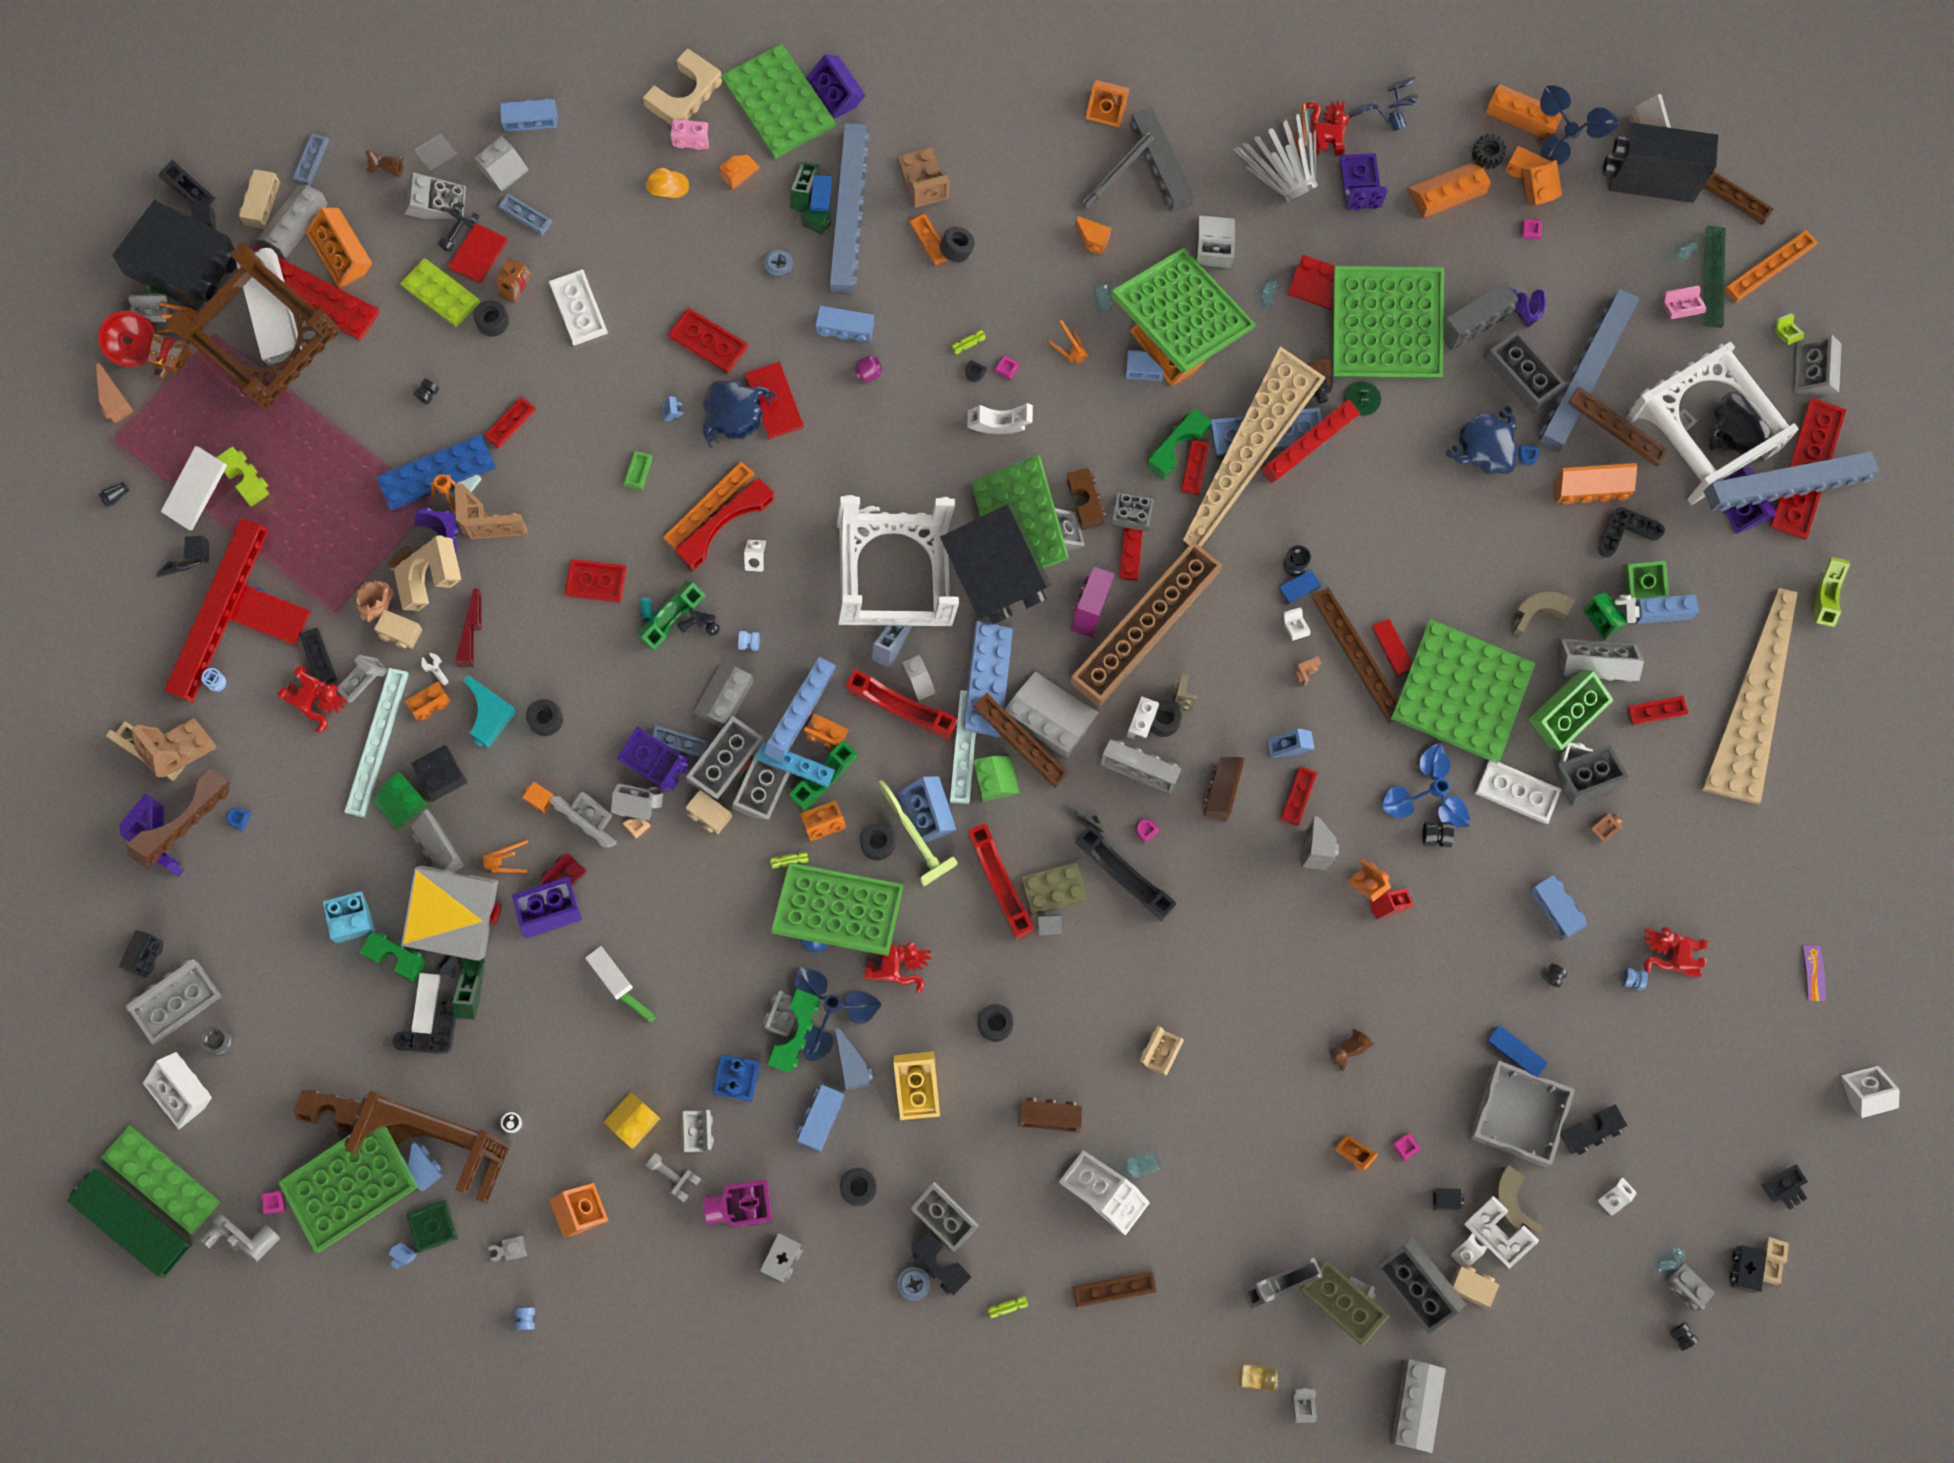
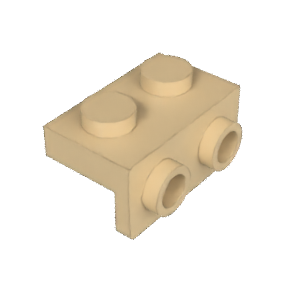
[1140,1026,1184,1076]

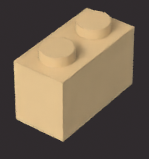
[374,610,423,649]
[686,790,732,835]
[1451,1265,1499,1308]

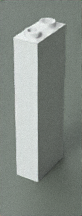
[237,248,302,365]

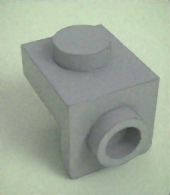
[1292,1388,1317,1423]

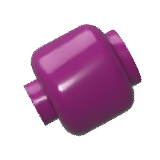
[854,355,883,383]

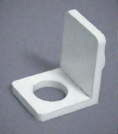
[744,540,766,572]
[1559,742,1593,764]
[1598,1178,1636,1216]
[1451,1233,1488,1267]

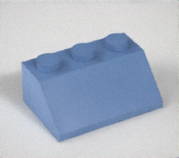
[898,776,956,846]

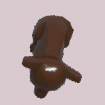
[366,150,404,178]
[1329,1029,1374,1071]

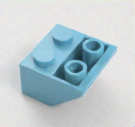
[323,891,375,944]

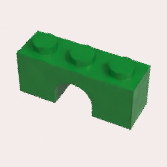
[359,932,427,983]

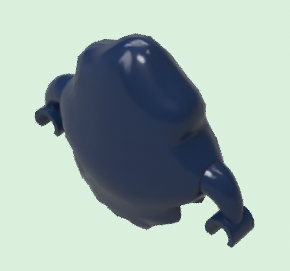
[703,380,778,448]
[1446,406,1519,474]

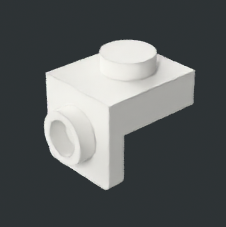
[1615,595,1640,623]
[1283,608,1310,641]

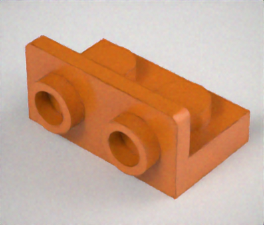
[405,681,451,721]
[803,713,849,751]
[800,800,846,841]
[1348,859,1391,901]

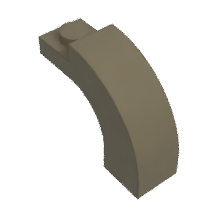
[1512,592,1575,638]
[1494,1165,1544,1236]

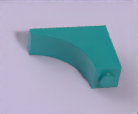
[463,676,517,748]

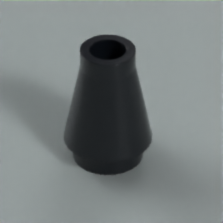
[98,482,129,507]

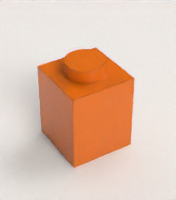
[522,782,554,814]

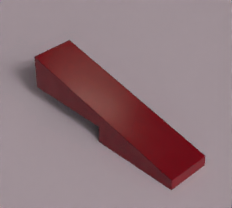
[455,588,482,667]

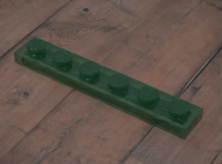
[1704,226,1726,328]

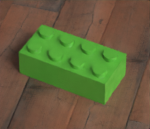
[1528,670,1613,750]

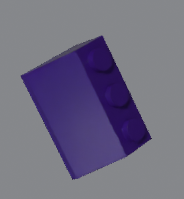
[806,54,866,119]
[1721,467,1777,534]
[512,877,582,939]

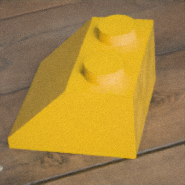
[604,1092,660,1149]

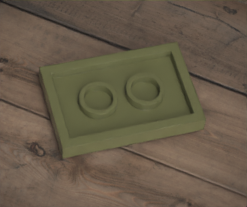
[1021,862,1088,915]

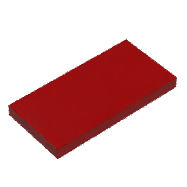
[668,307,749,374]
[745,361,804,439]
[230,585,311,646]

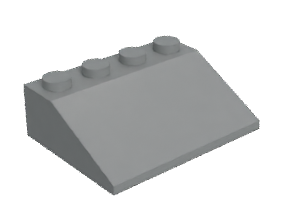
[1005,672,1099,759]

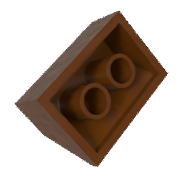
[1202,757,1245,822]
[1019,1097,1082,1132]

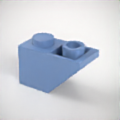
[408,1142,443,1192]

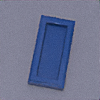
[811,175,832,212]
[1279,570,1321,604]

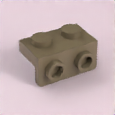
[1172,674,1196,711]

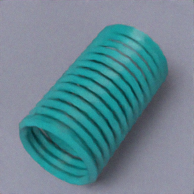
[639,597,654,622]

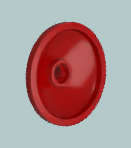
[98,311,156,367]

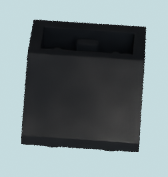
[118,930,164,978]

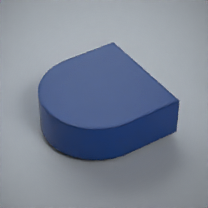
[1519,445,1539,465]
[227,808,251,831]

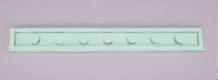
[344,668,409,818]

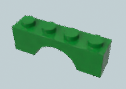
[1147,408,1212,480]
[635,581,706,650]
[789,740,858,812]
[767,988,821,1073]

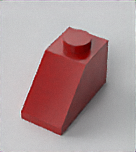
[1369,888,1414,920]

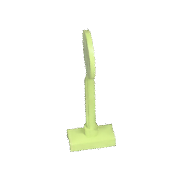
[878,780,957,886]

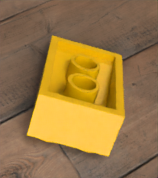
[894,1051,940,1120]

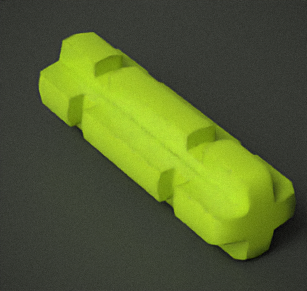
[952,330,986,354]
[770,852,809,869]
[988,1296,1028,1318]

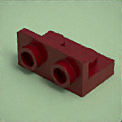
[540,852,587,887]

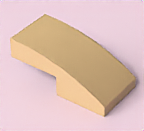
[1763,1237,1789,1286]

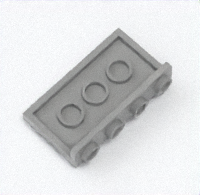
[125,959,222,1045]

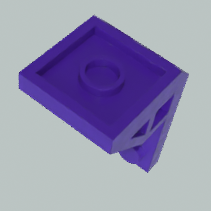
[120,793,183,877]

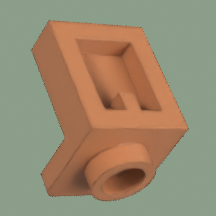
[1294,656,1321,686]
[1591,813,1623,843]

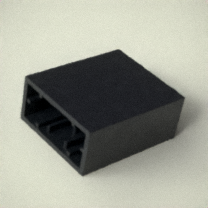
[1602,122,1719,203]
[112,199,237,311]
[940,503,1052,625]

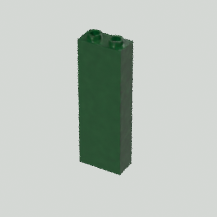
[67,1168,192,1278]

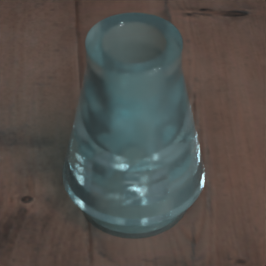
[1093,284,1111,312]

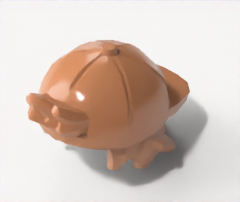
[356,580,394,622]

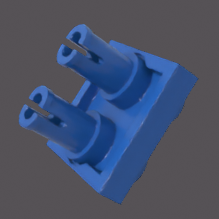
[712,1054,761,1102]

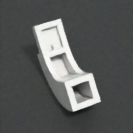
[967,403,1033,434]

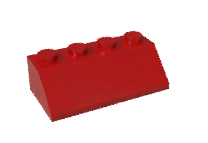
[1288,254,1334,311]

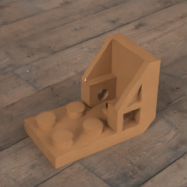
[898,147,949,208]
[455,484,527,539]
[131,718,216,777]

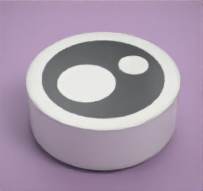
[501,1112,522,1133]

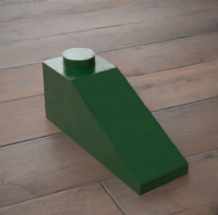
[790,162,819,211]
[802,175,831,235]
[452,958,485,1020]

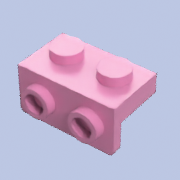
[671,119,709,150]
[1662,286,1706,319]

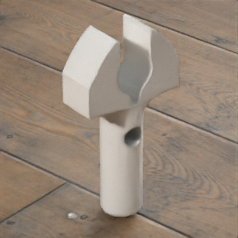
[421,653,449,686]

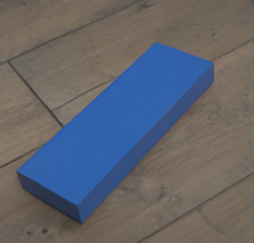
[1487,1025,1548,1077]

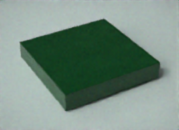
[406,1200,458,1253]

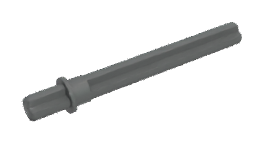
[1081,132,1154,209]

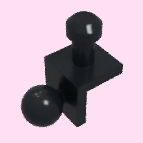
[677,609,720,636]

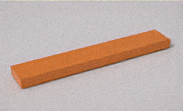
[1724,230,1818,303]
[663,461,755,550]

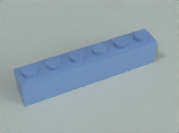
[764,657,836,762]

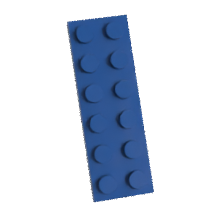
[376,435,496,511]

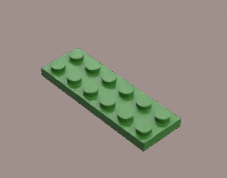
[101,1126,221,1234]

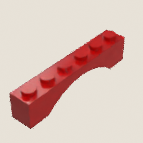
[1260,400,1360,483]
[675,478,775,572]
[846,669,958,741]
[968,823,1034,941]

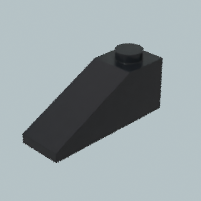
[159,160,215,205]

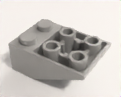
[404,173,466,219]
[1196,216,1235,268]

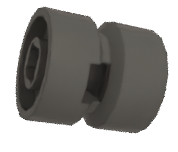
[200,1026,234,1056]

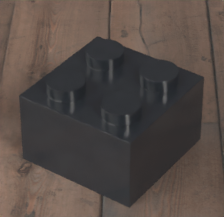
[411,744,468,801]

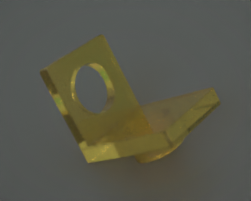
[1239,1365,1278,1391]

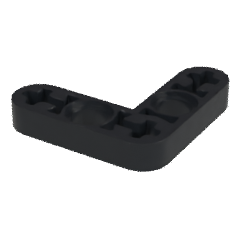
[1598,507,1665,558]
[393,995,456,1054]

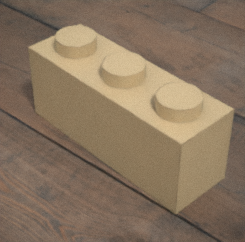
[239,169,280,229]

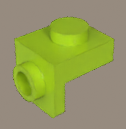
[1775,313,1804,345]

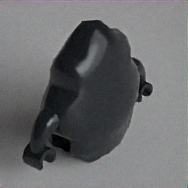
[1709,392,1789,454]

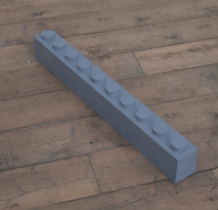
[830,123,870,294]
[1540,289,1640,452]
[1704,452,1879,511]

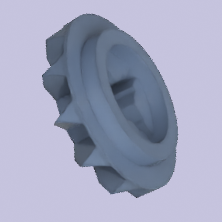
[764,249,793,277]
[897,1267,930,1301]

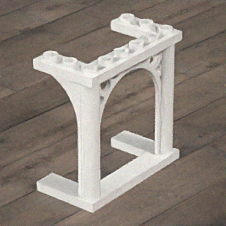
[1626,342,1799,505]
[837,495,959,626]

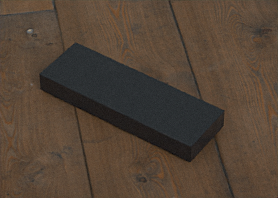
[299,628,337,684]

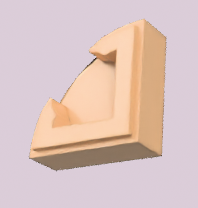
[623,819,650,838]

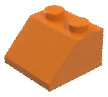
[1085,80,1130,127]
[1522,160,1562,205]
[549,1183,609,1238]

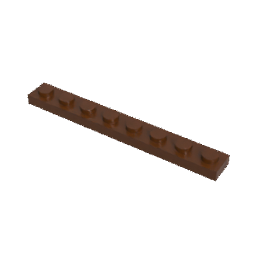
[1311,587,1398,725]

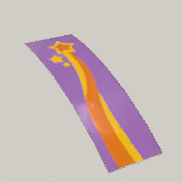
[1802,945,1826,1001]

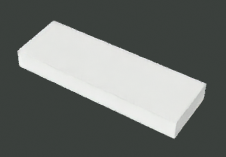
[586,946,633,999]
[411,973,441,1034]

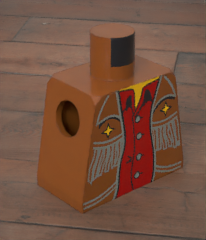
[496,258,532,303]
[148,334,193,380]

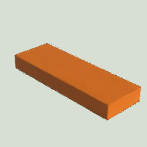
[909,213,948,266]

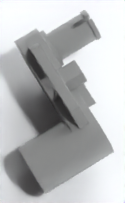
[200,1214,280,1262]

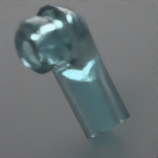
[1677,241,1698,260]
[1262,280,1279,308]
[1658,1247,1686,1271]

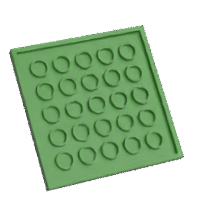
[1110,248,1256,374]
[1332,266,1444,378]
[1391,619,1535,764]

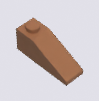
[96,363,134,423]

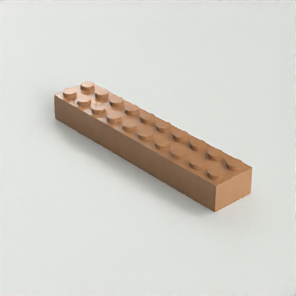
[1070,541,1222,708]

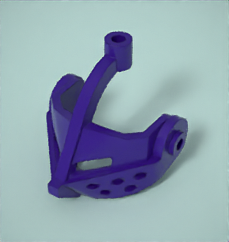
[1511,288,1546,327]

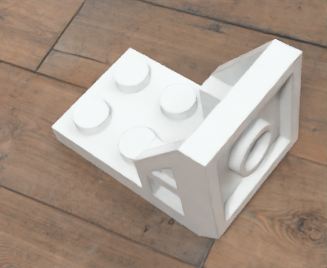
[1059,1150,1149,1235]

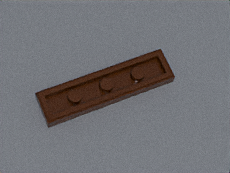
[1703,171,1774,225]
[1073,1271,1157,1308]

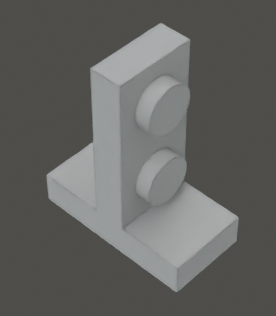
[337,655,388,703]

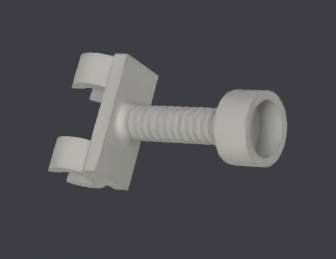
[646,1153,701,1203]

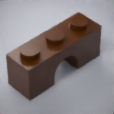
[1066,468,1106,530]
[294,1090,362,1132]

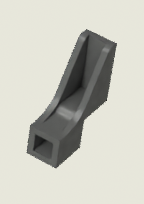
[1242,1257,1323,1309]

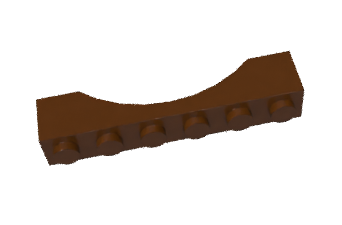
[127,769,229,868]

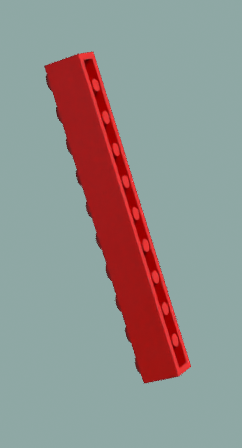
[164,518,269,703]

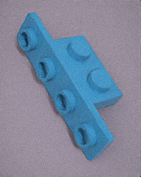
[756,742,835,787]

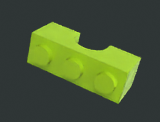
[216,446,269,507]

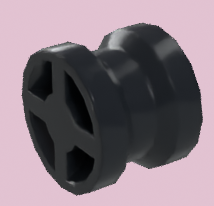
[1543,963,1568,988]

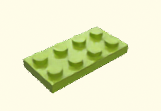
[400,258,480,327]

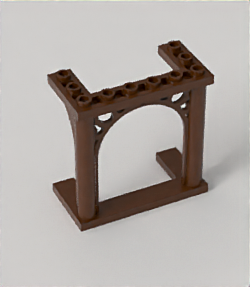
[165,241,340,410]
[344,1090,510,1203]

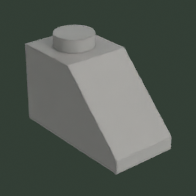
[902,655,936,702]

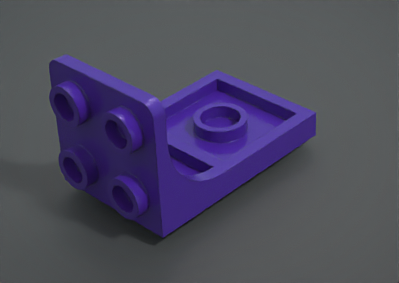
[1340,153,1387,210]
[414,508,458,553]
[617,727,690,792]

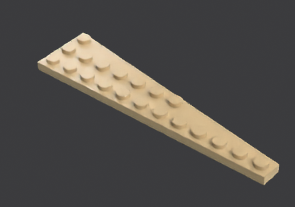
[1182,346,1326,547]
[1702,588,1798,804]

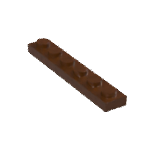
[1568,387,1668,466]
[972,693,1069,788]

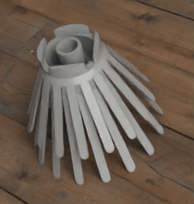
[1233,108,1318,202]

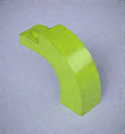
[1814,557,1850,627]

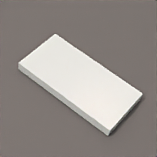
[549,269,608,345]
[161,446,227,530]
[1475,760,1561,825]

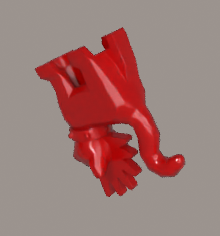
[1305,100,1350,156]
[277,666,348,733]
[1643,927,1708,978]
[864,942,932,993]

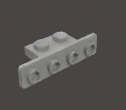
[549,792,617,848]

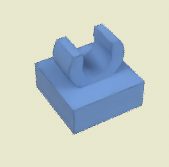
[661,396,684,422]
[389,1243,417,1269]

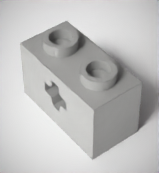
[760,1233,803,1283]

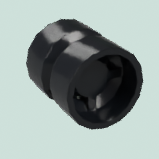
[1283,545,1311,577]
[1422,821,1454,848]

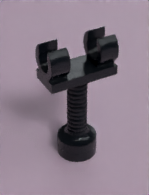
[438,202,480,252]

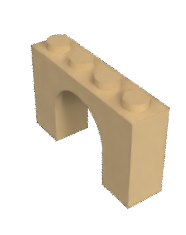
[643,48,722,126]
[394,536,461,611]

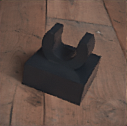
[436,954,462,978]

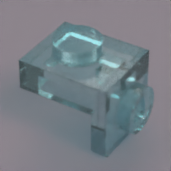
[1127,1150,1162,1179]

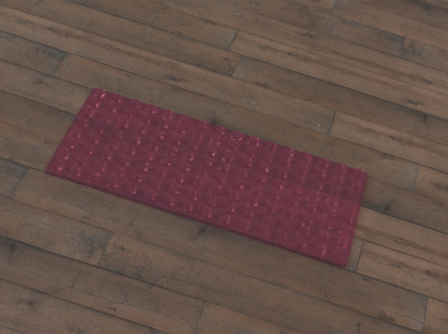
[114,334,435,612]

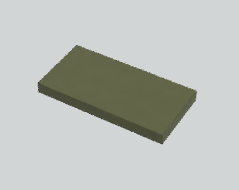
[1300,1260,1390,1347]

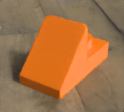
[1335,1134,1378,1171]

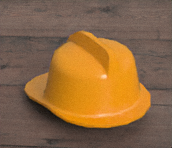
[646,168,689,198]

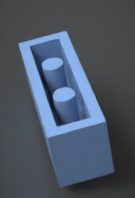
[500,99,558,132]
[816,306,874,343]
[1636,594,1699,624]
[1530,875,1587,940]
[796,1085,845,1153]

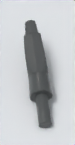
[1066,803,1105,833]

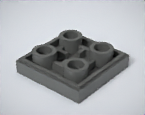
[1112,493,1154,531]

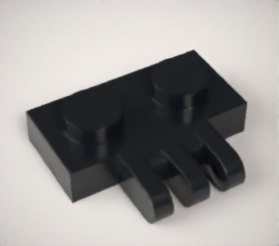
[1761,1164,1808,1210]

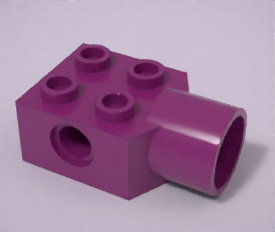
[703,1180,774,1229]

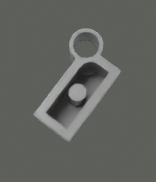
[611,784,663,821]

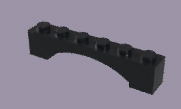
[1075,825,1177,922]

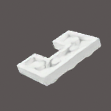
[1464,1196,1539,1269]

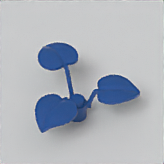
[1382,743,1470,828]

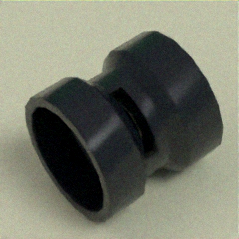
[413,378,439,404]
[1669,1322,1699,1351]

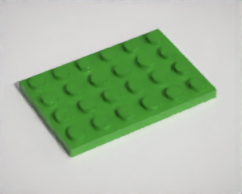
[722,43,836,159]
[971,455,1069,568]
[772,863,904,956]
[278,1126,418,1253]

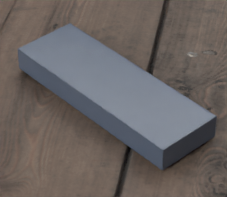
[292,133,329,186]
[497,193,553,236]
[652,725,710,759]

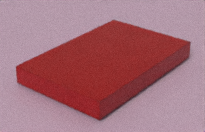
[448,223,508,284]
[564,559,627,603]

